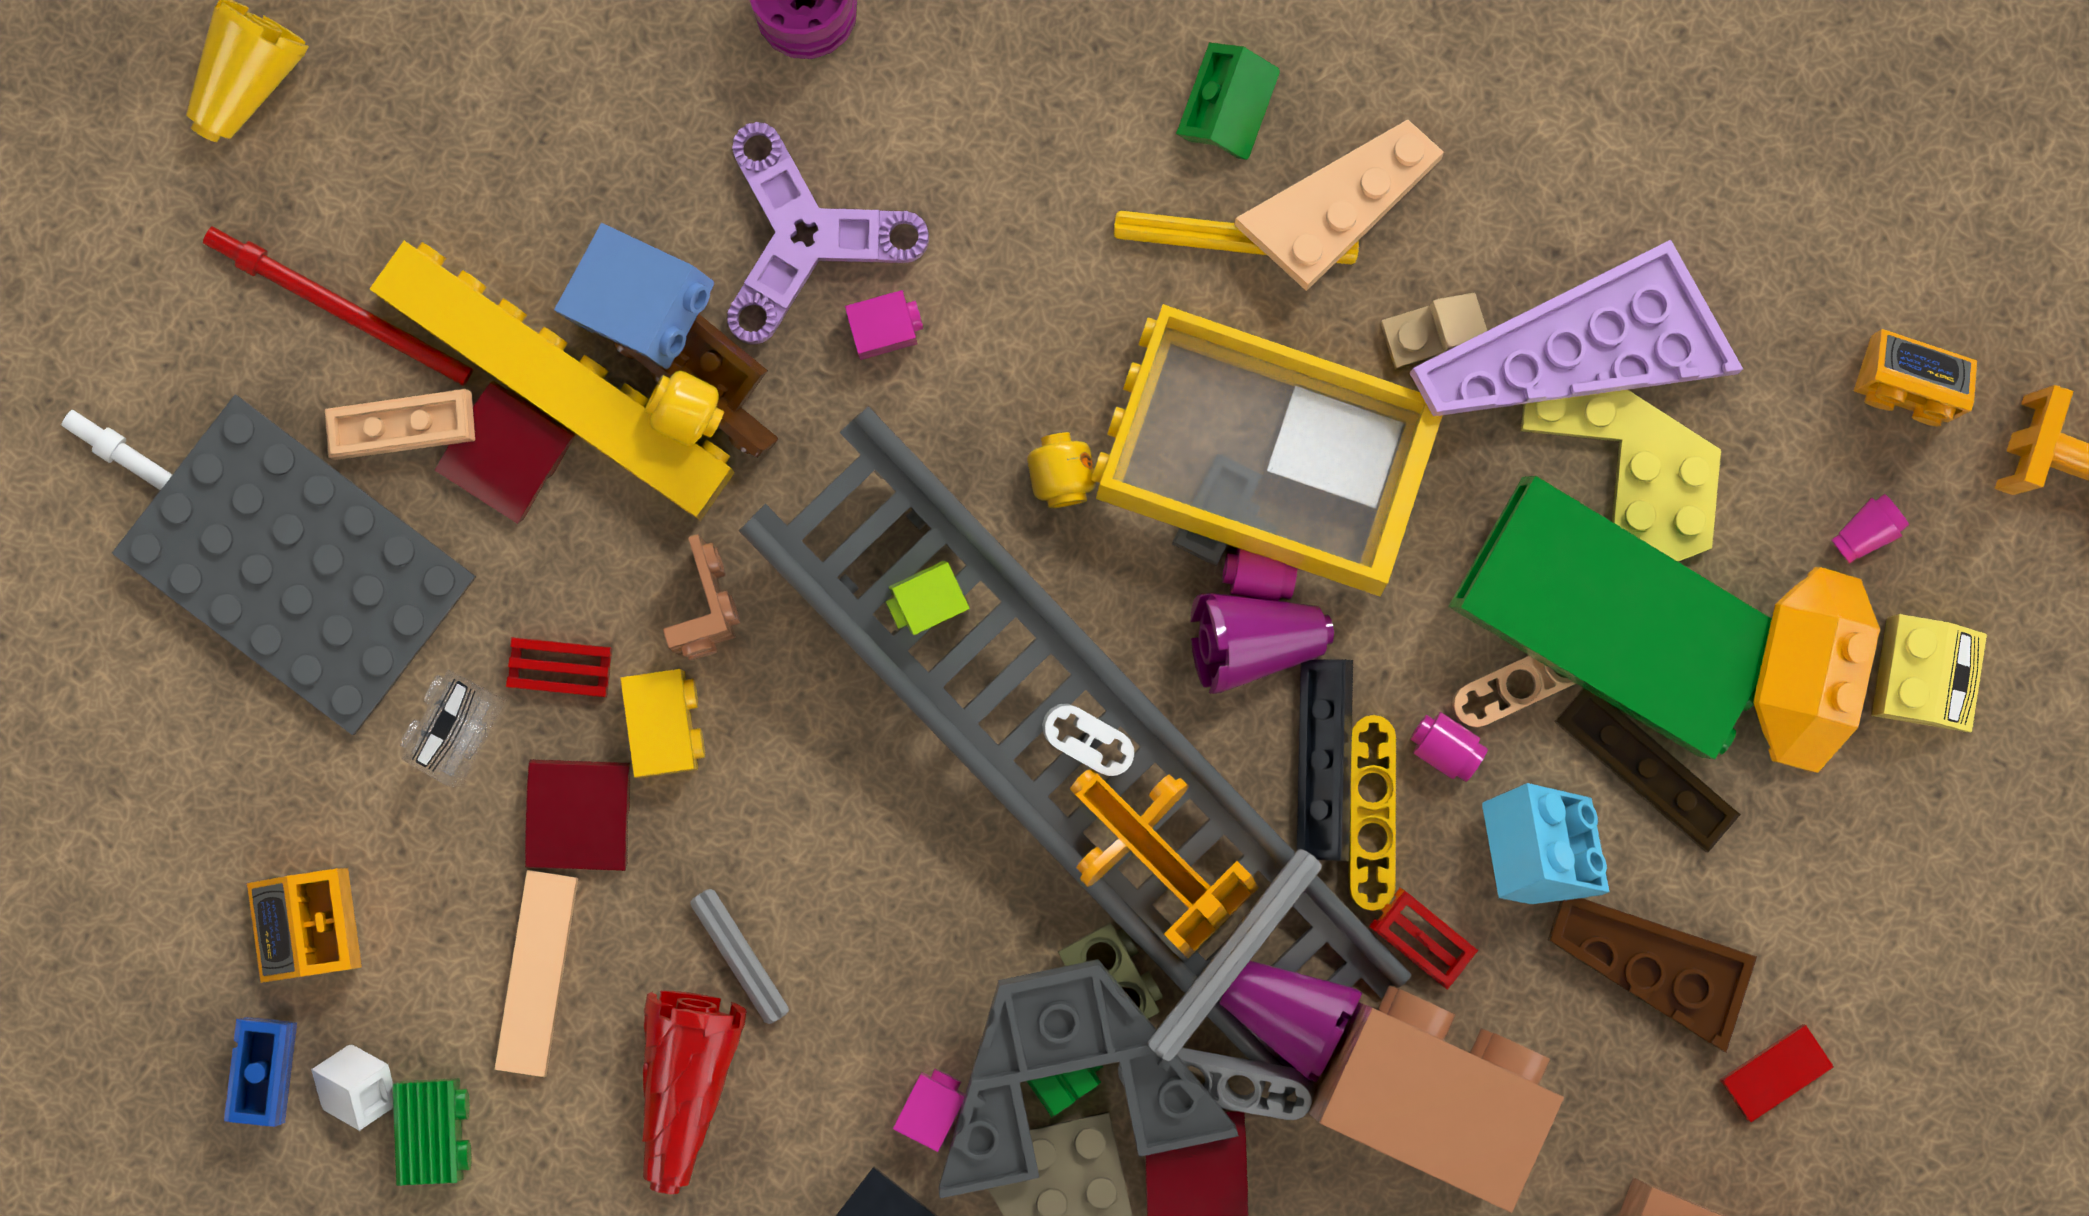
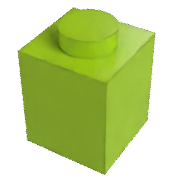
[885,560,970,635]

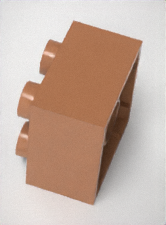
[1308,985,1564,1213]

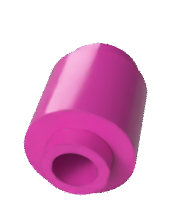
[1222,548,1298,601]
[1410,712,1488,782]

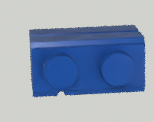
[224,1017,297,1127]

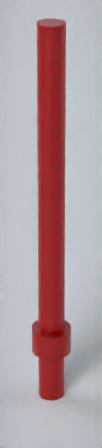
[203,226,473,386]

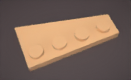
[1234,120,1444,291]

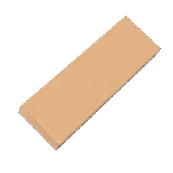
[325,389,475,460]

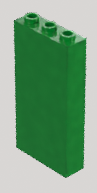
[1448,476,1772,760]

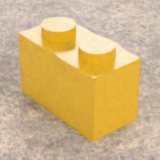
[620,669,705,778]

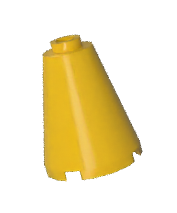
[186,0,309,142]

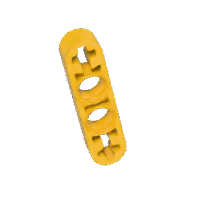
[1348,715,1396,911]

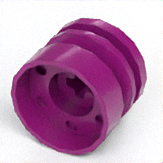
[750,0,858,59]

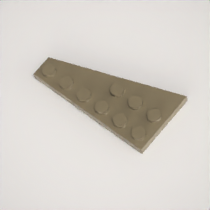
[988,1112,1132,1216]

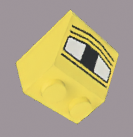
[1871,614,1987,733]

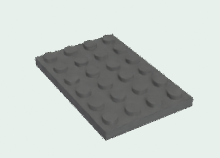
[112,394,476,735]

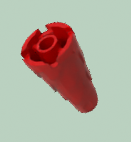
[642,991,747,1194]

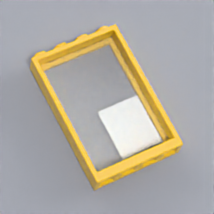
[1091,304,1443,597]

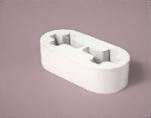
[1042,704,1134,776]

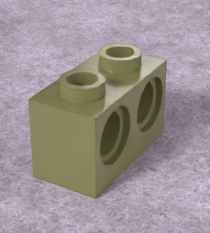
[1058,922,1163,1019]

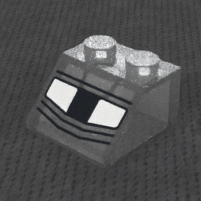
[400,669,508,788]

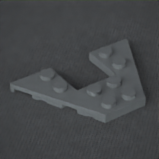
[938,960,1238,1199]

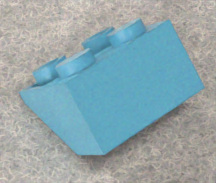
[1482,783,1610,904]

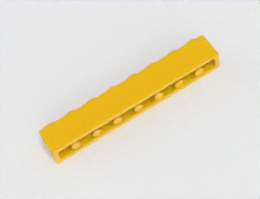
[370,240,735,521]

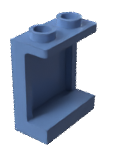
[554,223,714,369]

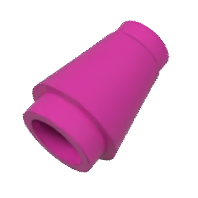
[1831,494,1909,564]

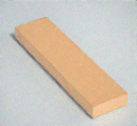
[494,870,578,1077]

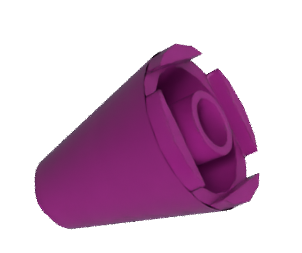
[1190,593,1334,694]
[1219,960,1362,1083]

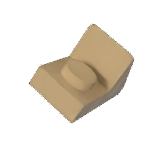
[1380,293,1487,370]

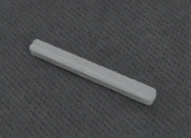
[1148,849,1321,1062]

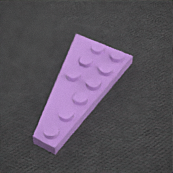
[1410,240,1743,417]

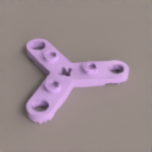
[727,122,929,344]

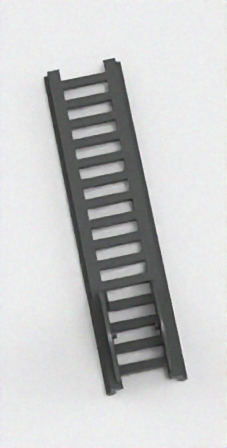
[738,406,1411,1097]

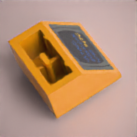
[1853,329,1977,427]
[247,868,362,983]

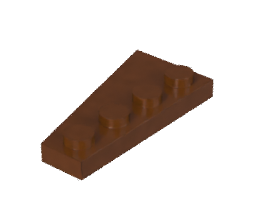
[1548,898,1757,1053]

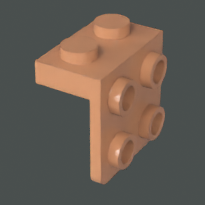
[663,534,740,660]

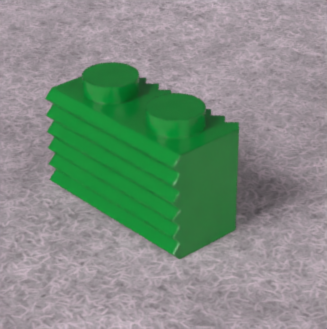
[392,1078,472,1186]

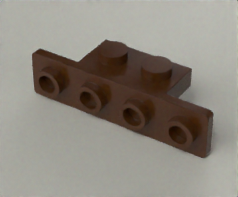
[614,314,778,458]

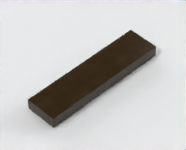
[1554,688,1741,852]

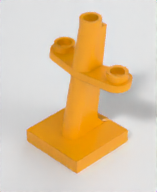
[1995,385,2089,495]
[1070,768,1259,959]

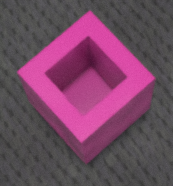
[845,290,924,360]
[893,1069,965,1152]

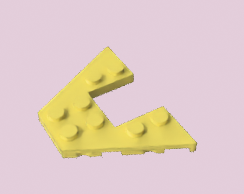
[1521,390,1721,562]

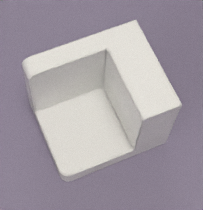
[311,1045,393,1131]

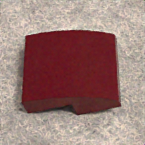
[435,381,576,524]
[525,759,630,871]
[1145,1111,1249,1216]

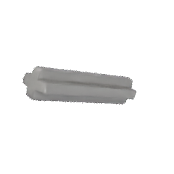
[691,889,789,1024]

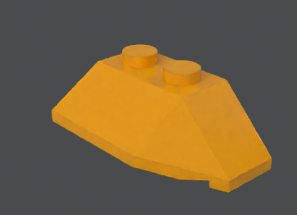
[1753,567,1880,773]

